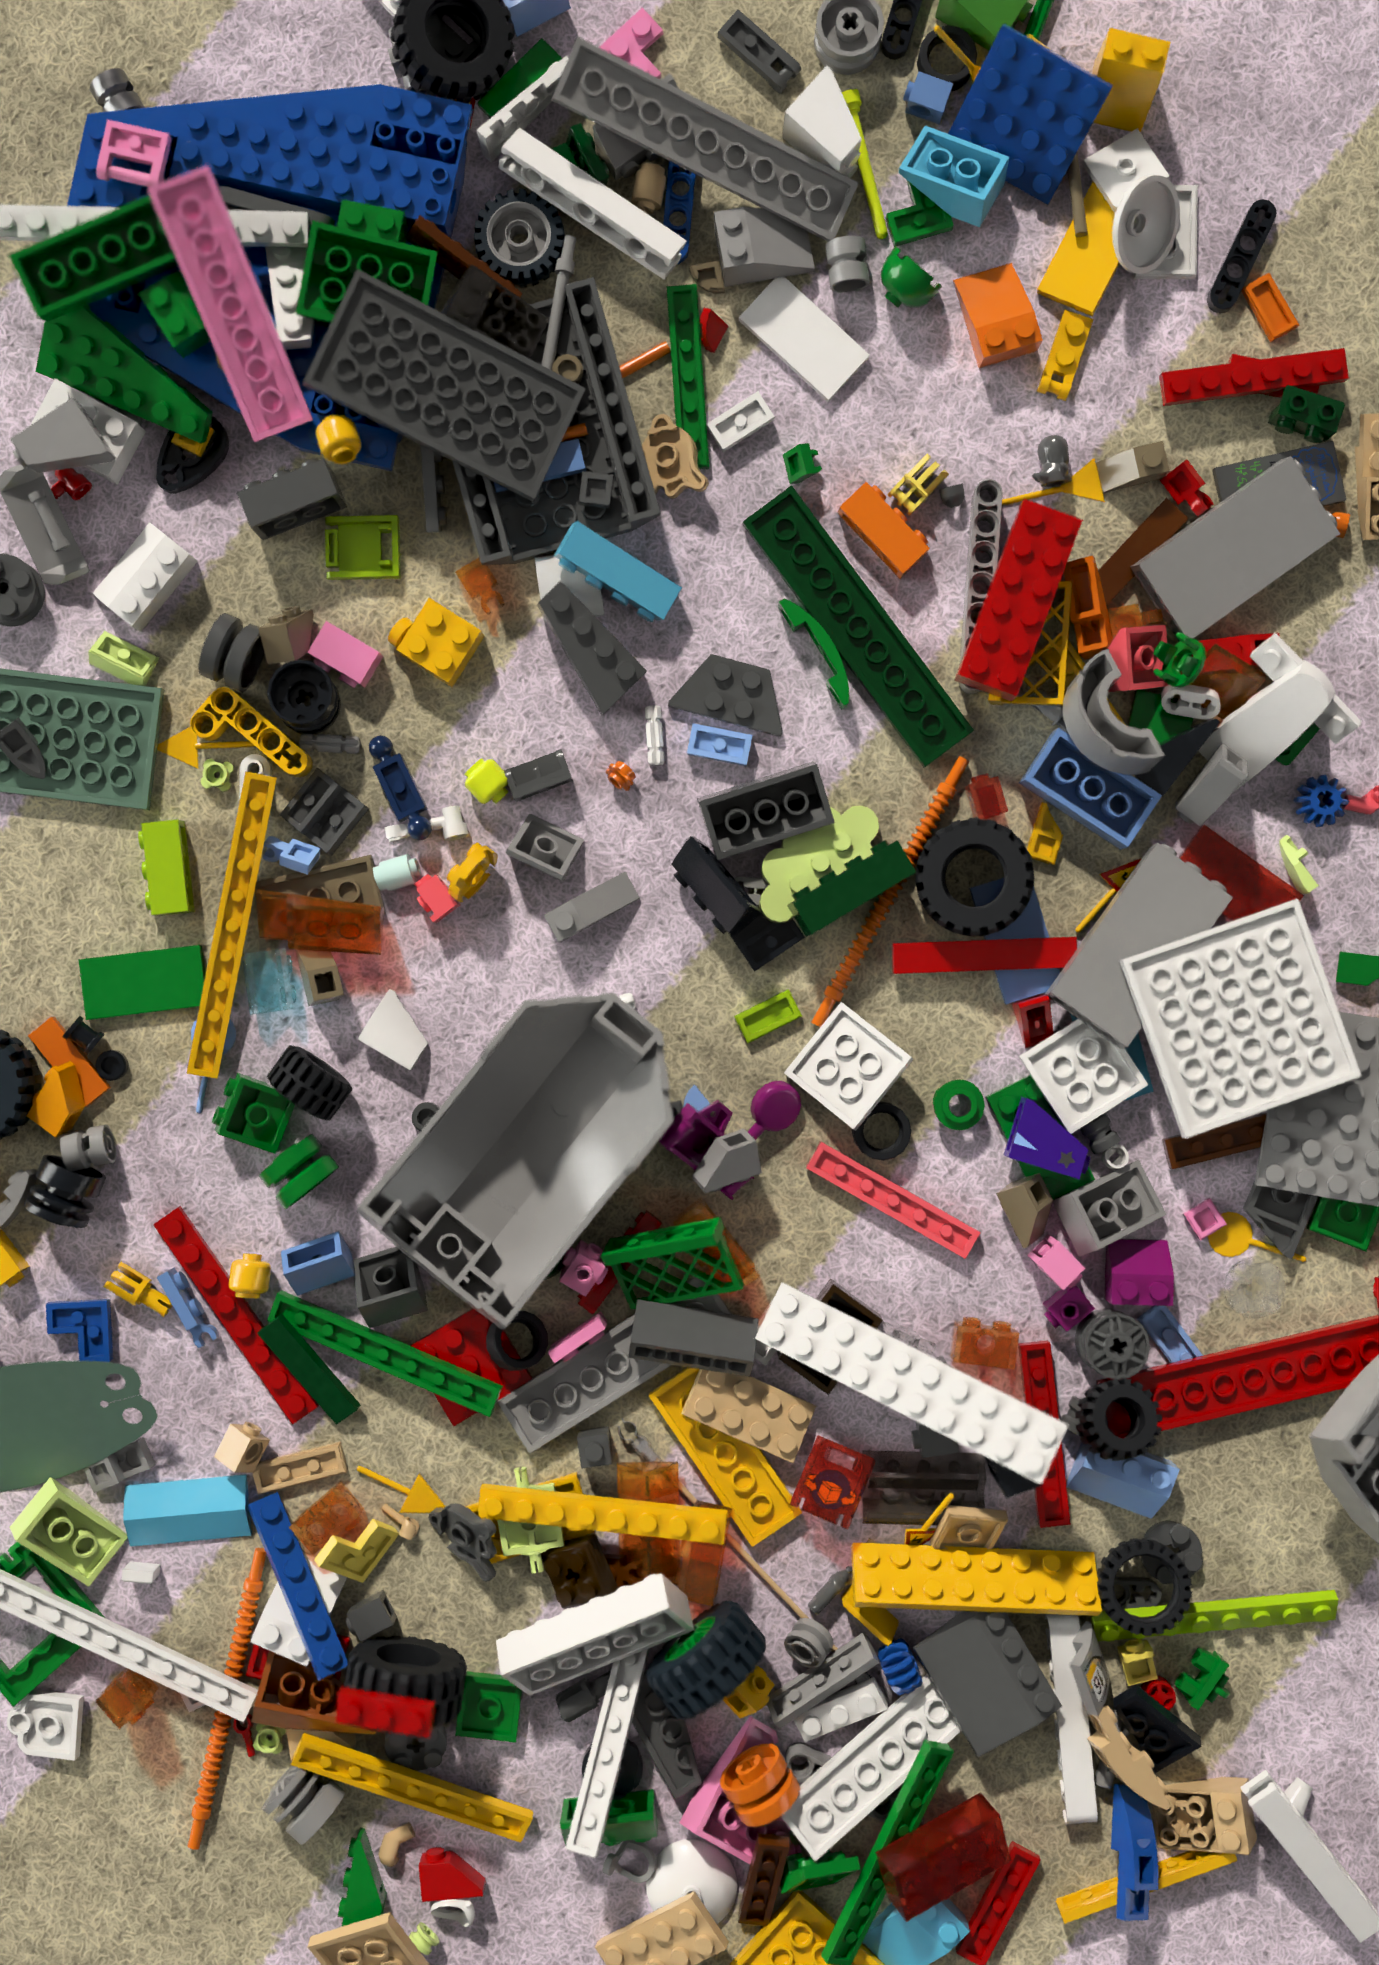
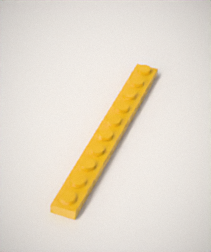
[187,771,277,1079]

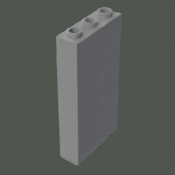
[1130,456,1340,642]
[1045,843,1233,1049]

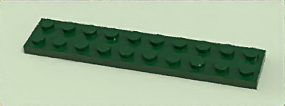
[742,485,974,768]

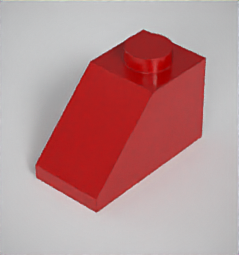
[419,1847,486,1902]

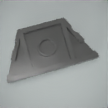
[668,654,782,737]
[1243,1181,1318,1259]

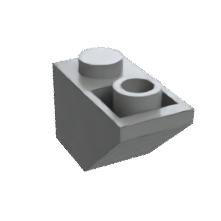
[693,1128,762,1193]

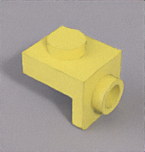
[1117,1639,1158,1686]

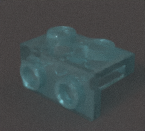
[242,948,296,1015]

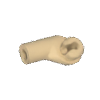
[378,1822,415,1867]

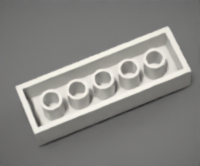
[496,1573,694,1696]

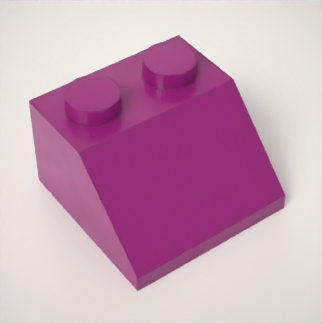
[1104,1239,1174,1306]

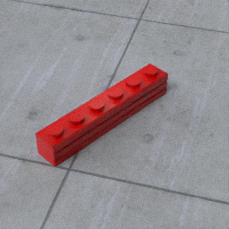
[577,1210,662,1315]

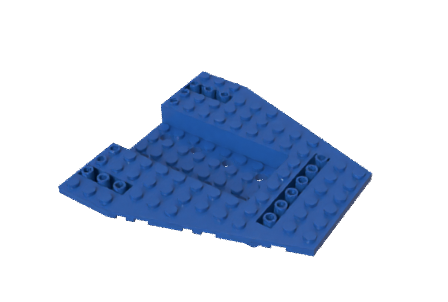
[67,84,473,471]

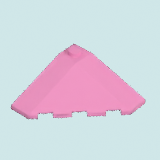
[679,1716,802,1864]

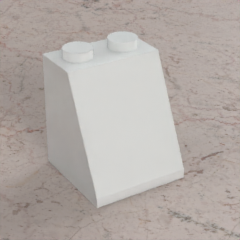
[782,65,862,178]

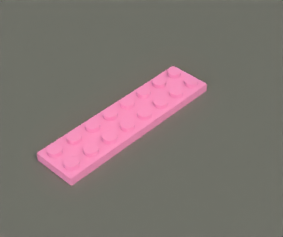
[147,165,314,442]

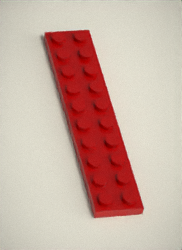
[1096,1315,1379,1438]

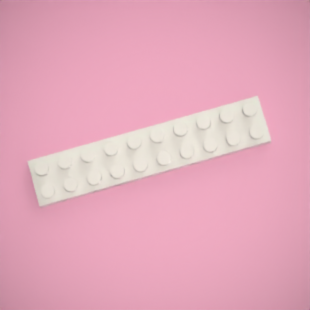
[755,1282,1068,1484]

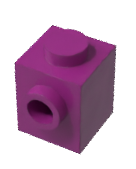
[1043,1285,1095,1332]

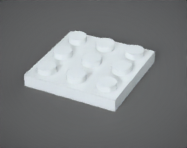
[784,1002,913,1131]
[1018,1019,1148,1134]

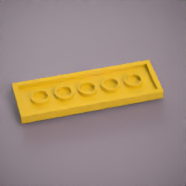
[649,1367,803,1547]

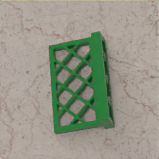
[601,1217,744,1310]

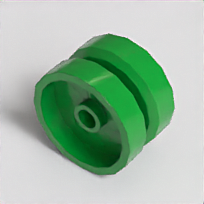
[259,1133,339,1210]

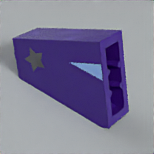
[1003,1096,1090,1179]

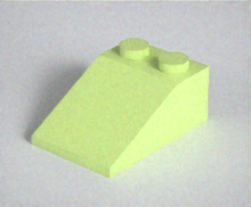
[9,1477,128,1587]

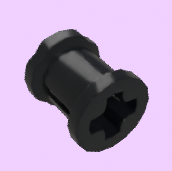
[62,1016,105,1055]

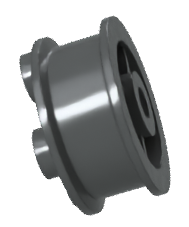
[0,554,45,627]

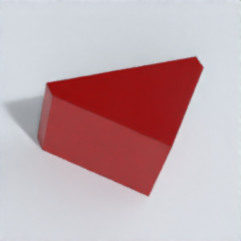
[1012,995,1054,1049]

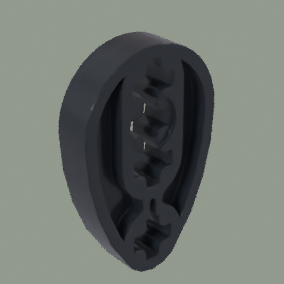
[156,416,229,494]

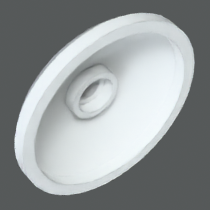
[1112,174,1180,274]
[646,1839,737,1924]

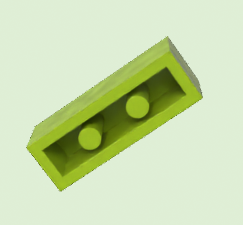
[138,819,195,916]

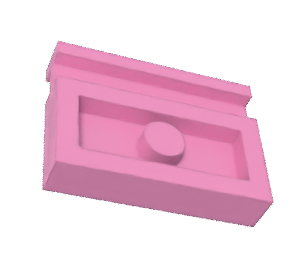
[548,1311,607,1363]

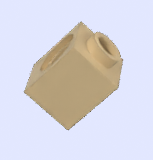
[214,1422,270,1473]

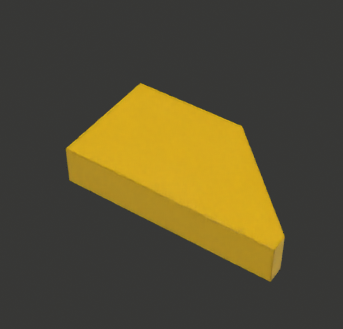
[1026,802,1063,865]

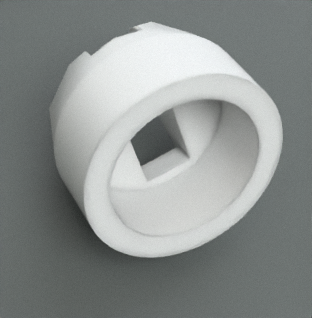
[1102,1144,1129,1170]

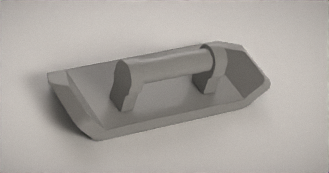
[0,464,90,585]

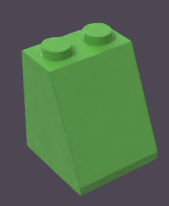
[935,0,1033,51]

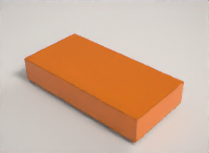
[1241,273,1299,342]

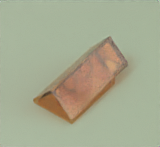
[256,889,384,955]
[617,1461,680,1583]

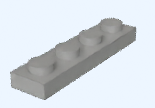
[767,1633,880,1729]

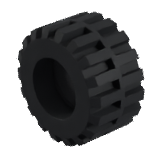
[267,1045,353,1121]
[1075,1378,1162,1461]

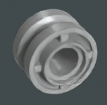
[784,1618,834,1668]

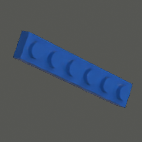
[247,1492,348,1681]

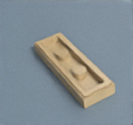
[253,1441,348,1495]

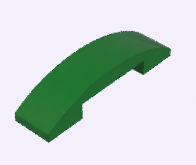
[778,598,849,710]

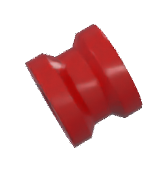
[1141,1675,1176,1710]

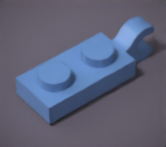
[157,1267,219,1348]

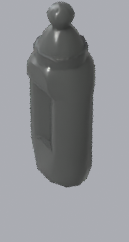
[808,1566,852,1615]

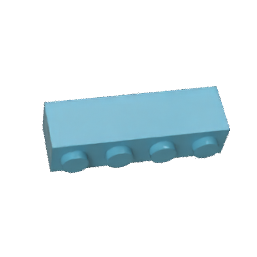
[554,521,682,622]

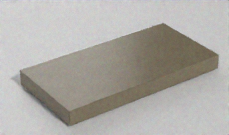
[254,855,386,942]

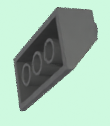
[697,761,835,860]

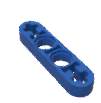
[663,161,696,264]

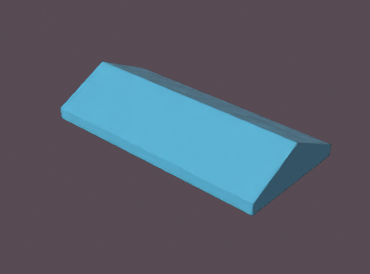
[123,1474,252,1547]

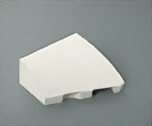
[358,989,428,1070]

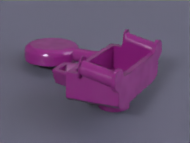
[658,1081,801,1200]

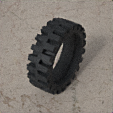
[1097,1538,1192,1636]

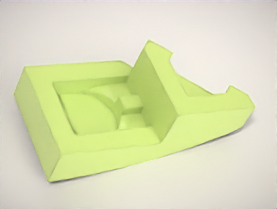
[1279,835,1319,894]

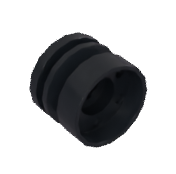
[267,660,341,734]
[24,1155,106,1228]

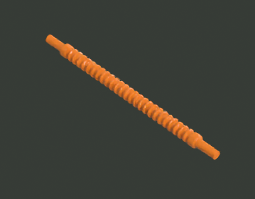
[811,756,969,1027]
[188,1548,267,1850]

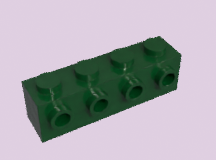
[787,840,916,937]

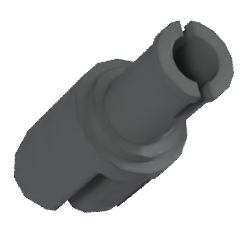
[556,1670,611,1722]

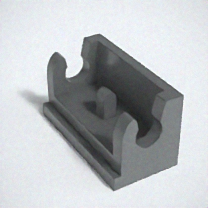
[504,749,573,802]

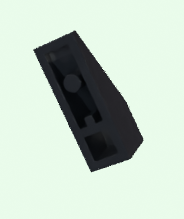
[1132,718,1220,797]

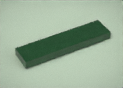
[257,1313,361,1425]

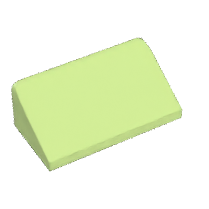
[88,631,159,686]

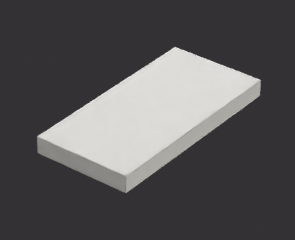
[739,276,870,402]

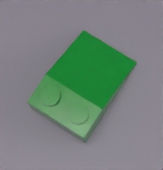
[139,270,211,358]

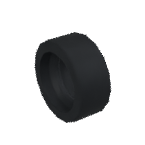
[917,25,977,91]
[852,1101,911,1161]
[486,1311,548,1371]

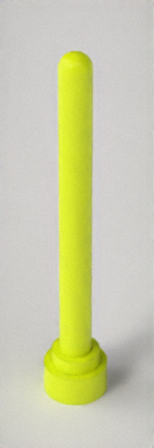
[842,89,888,239]

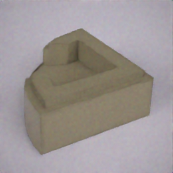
[689,260,725,294]

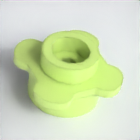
[201,759,234,791]
[253,1723,286,1754]

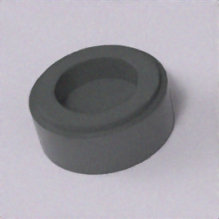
[412,1102,440,1132]

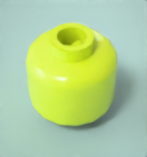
[464,758,509,804]

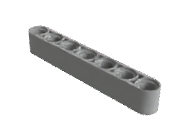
[959,479,1003,695]

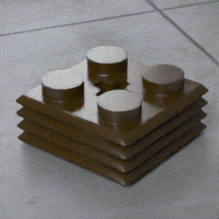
[541,1534,618,1609]

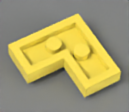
[314,1519,399,1583]

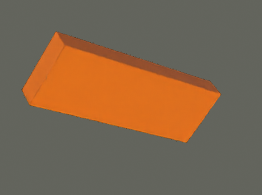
[28,1017,111,1107]

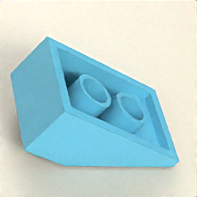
[898,126,1009,227]
[863,1872,970,1965]

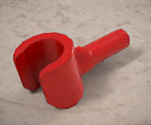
[233,1714,256,1757]

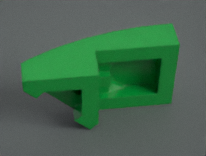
[1336,952,1379,986]

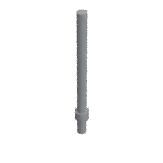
[541,235,576,370]

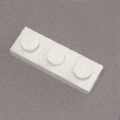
[794,1677,888,1742]

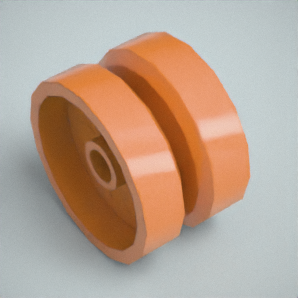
[720,1743,801,1827]

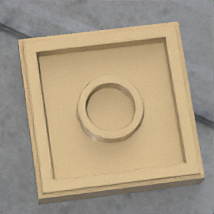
[930,1505,1008,1549]

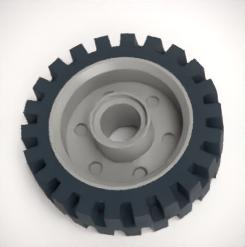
[474,189,565,288]

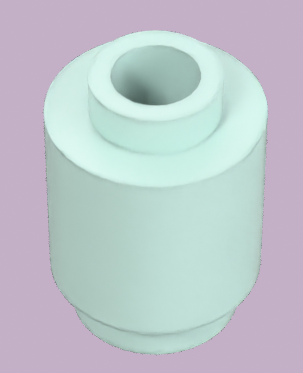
[373,854,421,891]

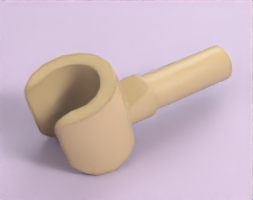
[381,1503,419,1540]

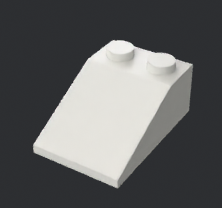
[250,1552,347,1666]

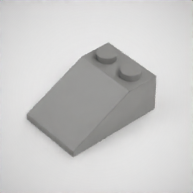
[714,207,815,287]
[1052,1159,1166,1257]

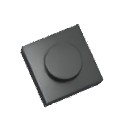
[579,471,614,509]

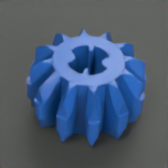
[1293,775,1349,827]
[878,1638,922,1695]

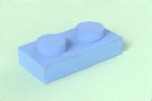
[687,723,753,766]

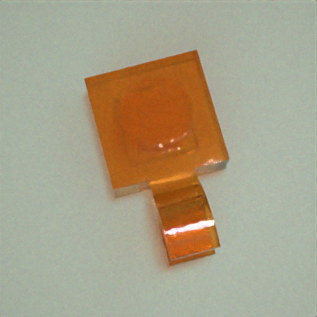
[1107,604,1163,639]

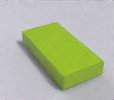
[734,989,802,1043]

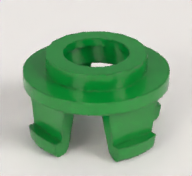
[1153,632,1206,688]
[932,1080,985,1130]

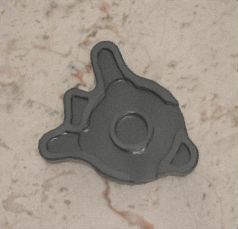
[429,1503,497,1582]

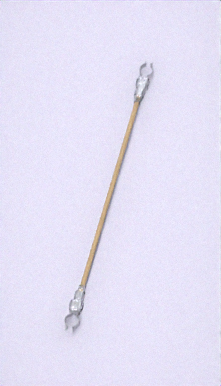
[615,1418,891,1702]

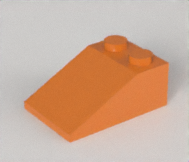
[953,263,1043,368]

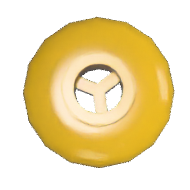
[316,414,361,464]
[229,1253,271,1299]

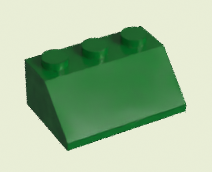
[560,1789,658,1846]

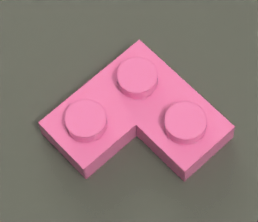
[599,7,663,79]

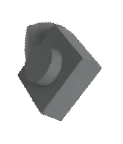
[0,717,46,779]

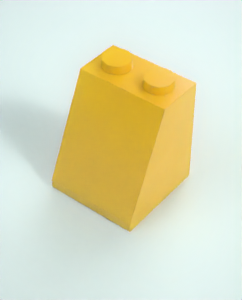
[1092,28,1171,133]

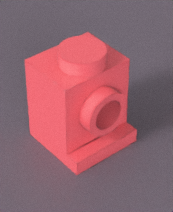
[414,874,460,923]

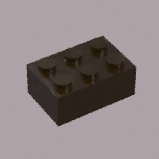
[777,1278,883,1395]

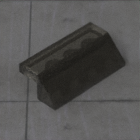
[861,1450,986,1525]

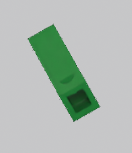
[338,1828,387,1927]

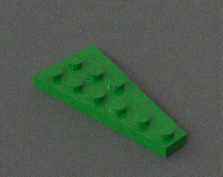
[35,305,213,443]

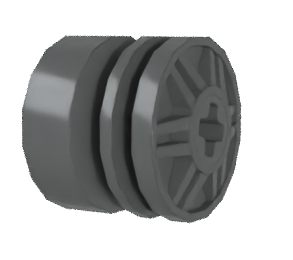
[1074,1308,1150,1379]

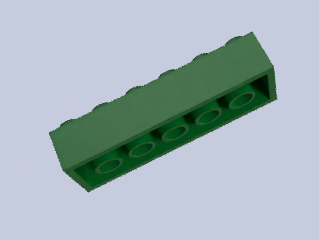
[9,194,179,322]

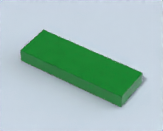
[477,38,563,118]

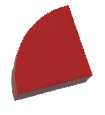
[700,308,729,353]

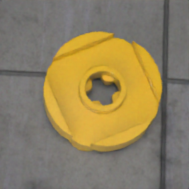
[446,843,498,903]

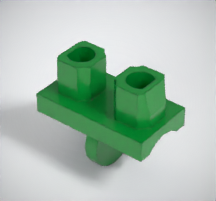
[1174,1648,1230,1710]

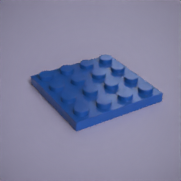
[948,24,1113,205]

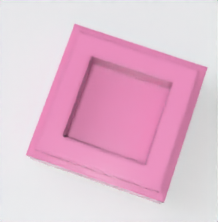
[1183,1198,1227,1240]

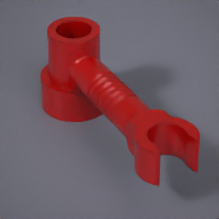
[51,468,92,500]

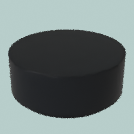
[96,1050,128,1081]

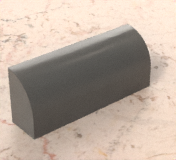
[628,1299,759,1377]

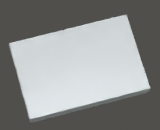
[1134,185,1198,279]

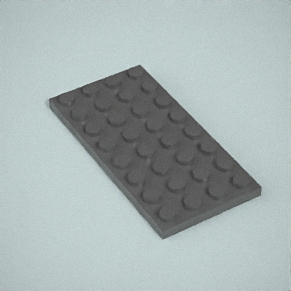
[303,269,586,502]

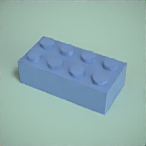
[1019,728,1162,850]

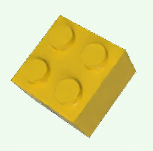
[396,598,485,687]

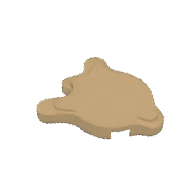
[642,414,709,499]

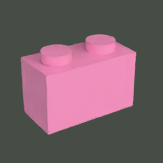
[307,621,383,688]
[1027,1234,1086,1290]

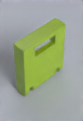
[325,515,401,580]

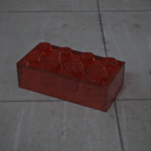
[876,1792,1011,1922]

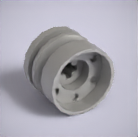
[262,1766,345,1845]

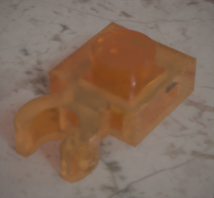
[455,557,505,615]

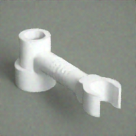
[385,806,469,842]

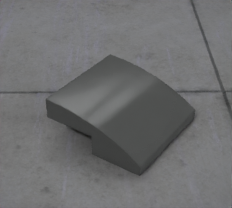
[280,768,369,856]

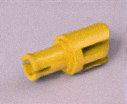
[103,1261,172,1317]

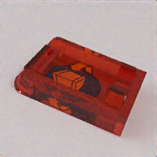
[790,1435,876,1530]

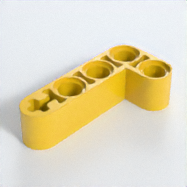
[190,687,313,777]

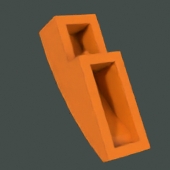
[1064,555,1113,660]

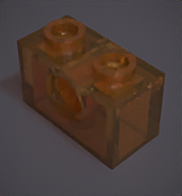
[950,1317,1019,1370]
[95,1668,158,1729]

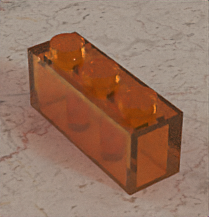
[674,1500,732,1606]

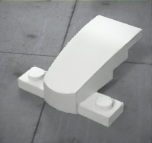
[1199,633,1362,790]

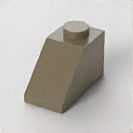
[1096,441,1170,493]

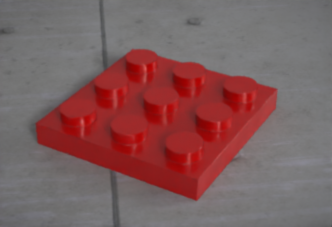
[410,1308,532,1427]

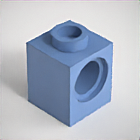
[903,72,953,125]

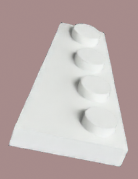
[265,247,316,350]

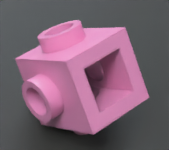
[559,1240,608,1297]

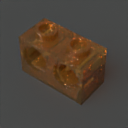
[289,1481,364,1555]

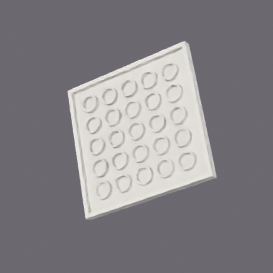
[1119,899,1361,1138]

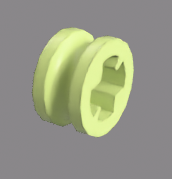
[409,1922,439,1955]

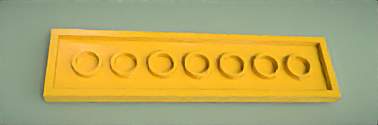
[851,1542,1102,1616]

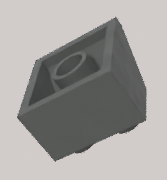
[353,1247,428,1329]

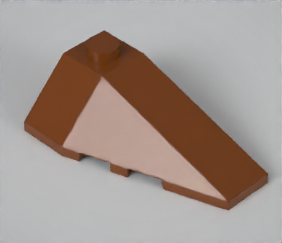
[251,1650,377,1735]

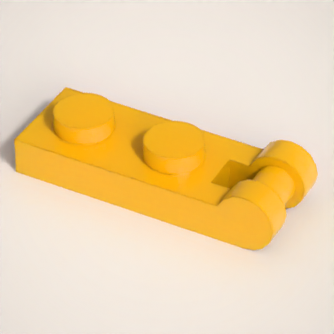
[1037,310,1094,401]

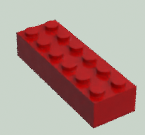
[954,498,1083,702]

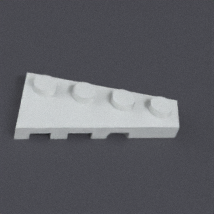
[477,56,568,163]

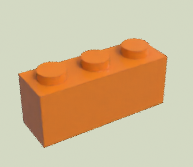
[837,482,930,579]

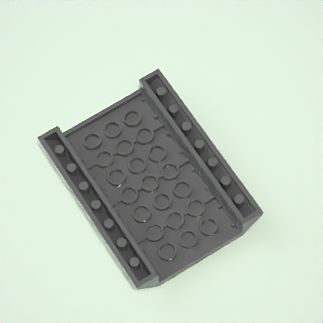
[453,277,661,565]

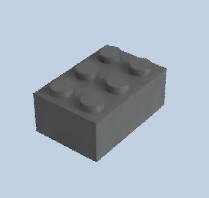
[237,458,347,540]

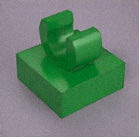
[783,443,822,484]

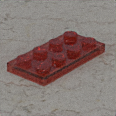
[1178,825,1304,921]

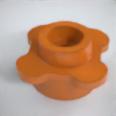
[606,761,636,791]

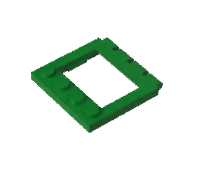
[0,1542,105,1707]

